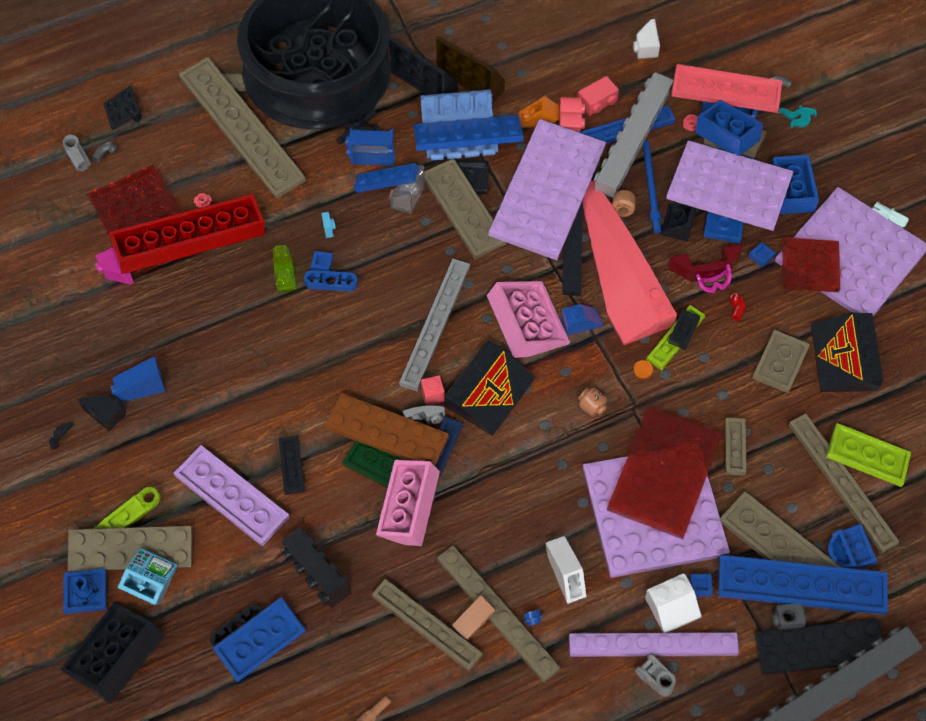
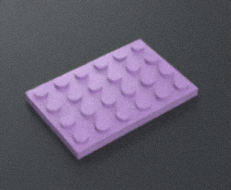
[666,141,793,231]

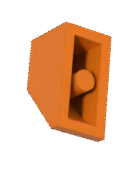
[519,96,560,127]

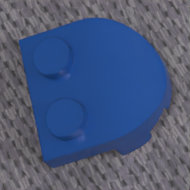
[828,524,878,570]

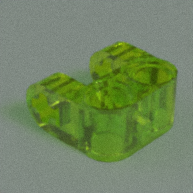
[272,245,296,293]

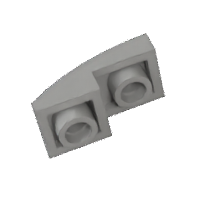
[403,406,445,425]

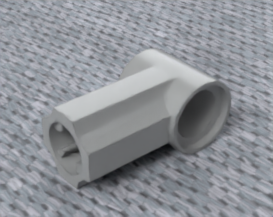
[62,135,91,171]

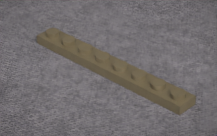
[788,414,899,554]
[437,546,560,683]

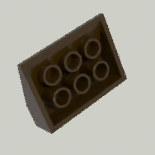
[436,36,505,104]

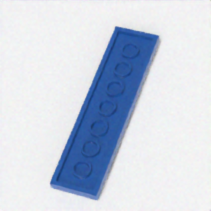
[718,555,888,615]

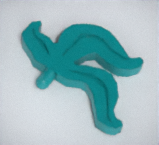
[779,105,817,128]

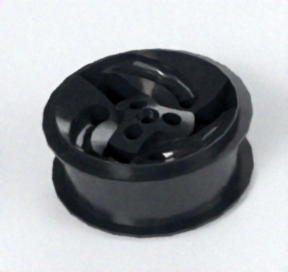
[237,0,390,129]

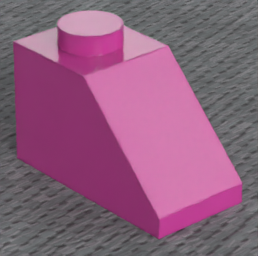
[95,248,134,285]

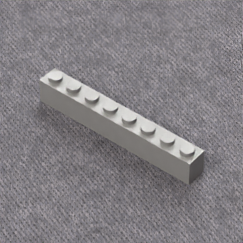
[593,72,674,198]

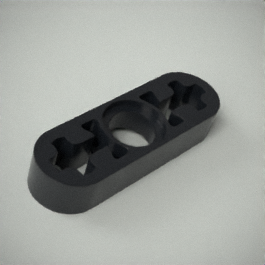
[210,605,263,647]

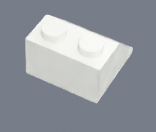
[645,574,701,633]

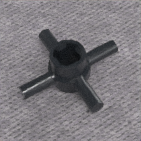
[336,109,377,145]

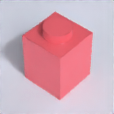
[421,375,445,406]

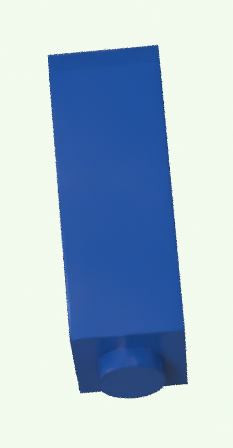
[111,357,165,403]

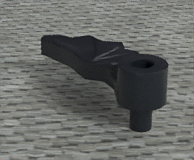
[49,422,74,449]

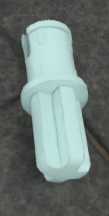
[872,202,909,227]

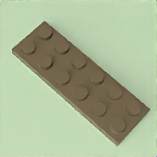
[422,159,507,259]
[720,492,842,568]
[68,526,193,571]

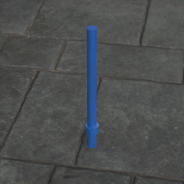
[643,141,661,233]

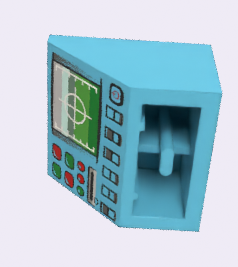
[118,548,178,605]

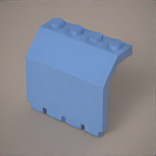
[420,90,498,161]

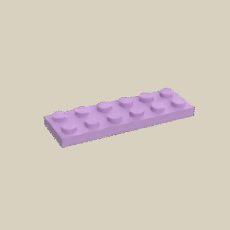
[174,445,290,547]

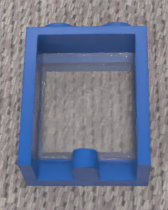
[346,128,395,166]

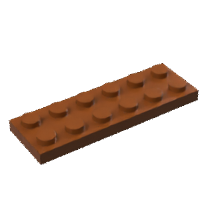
[325,393,449,466]

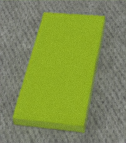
[826,423,911,487]

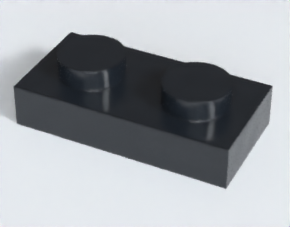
[668,310,701,350]

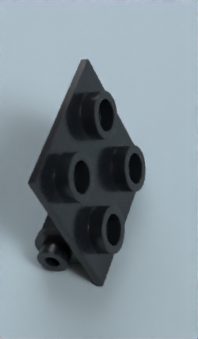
[103,85,142,130]

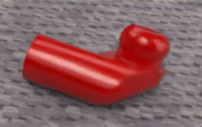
[730,293,746,321]

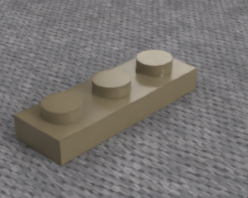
[725,418,746,476]

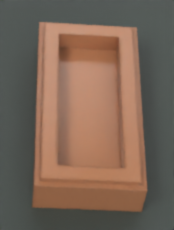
[452,595,497,640]

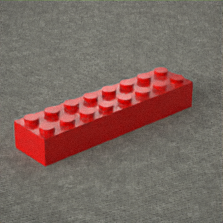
[109,194,265,274]

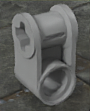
[635,655,676,696]

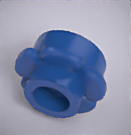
[524,609,543,626]

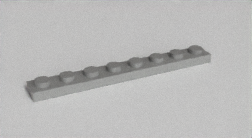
[399,259,470,392]

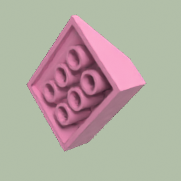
[487,281,570,358]

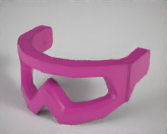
[696,264,732,293]

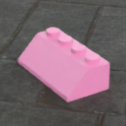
[376,460,440,546]

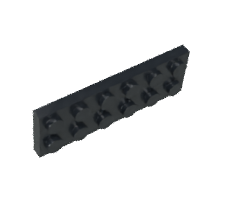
[754,619,883,675]

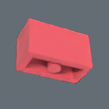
[578,76,619,116]

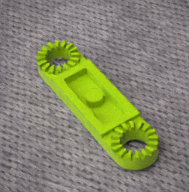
[93,487,161,529]

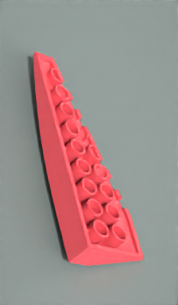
[583,181,677,345]

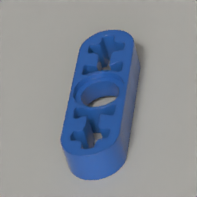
[304,270,358,292]

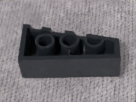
[280,527,351,609]

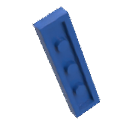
[353,163,419,193]

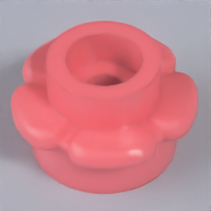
[683,114,697,131]
[194,193,212,208]

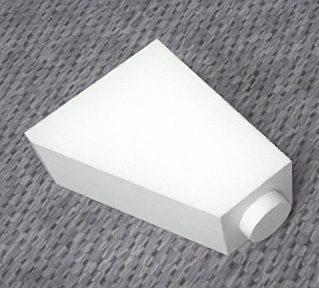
[546,536,587,604]

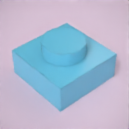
[321,212,336,238]

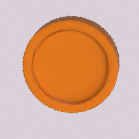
[633,360,653,379]

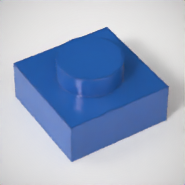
[749,242,776,268]
[311,251,333,271]
[690,574,713,597]

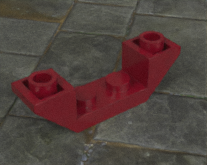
[668,244,743,282]

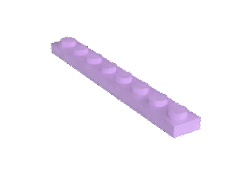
[569,633,739,657]

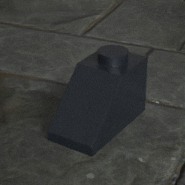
[78,396,126,431]

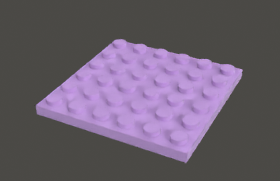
[775,187,926,316]
[582,444,730,578]

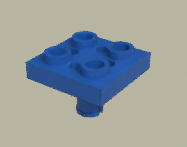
[63,568,107,615]

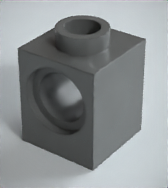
[771,604,806,630]

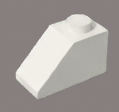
[633,19,660,59]

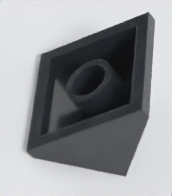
[660,202,697,242]

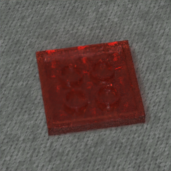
[782,237,841,293]

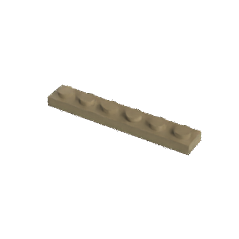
[372,579,482,672]

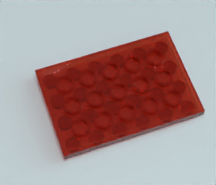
[87,164,180,278]
[607,407,723,540]

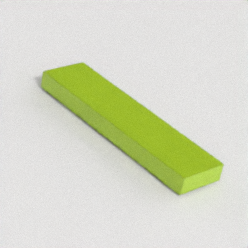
[647,305,705,370]

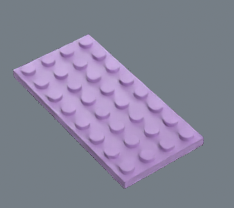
[488,119,606,260]

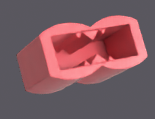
[559,97,585,132]

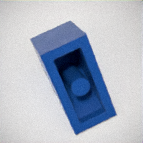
[561,304,603,336]

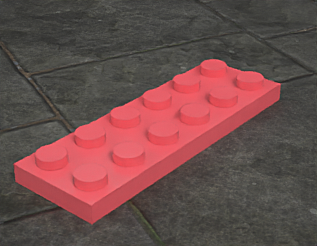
[671,64,782,113]

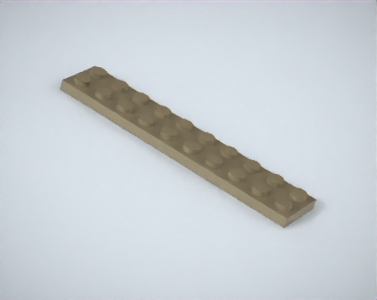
[179,57,306,199]

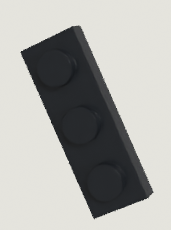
[278,436,305,495]

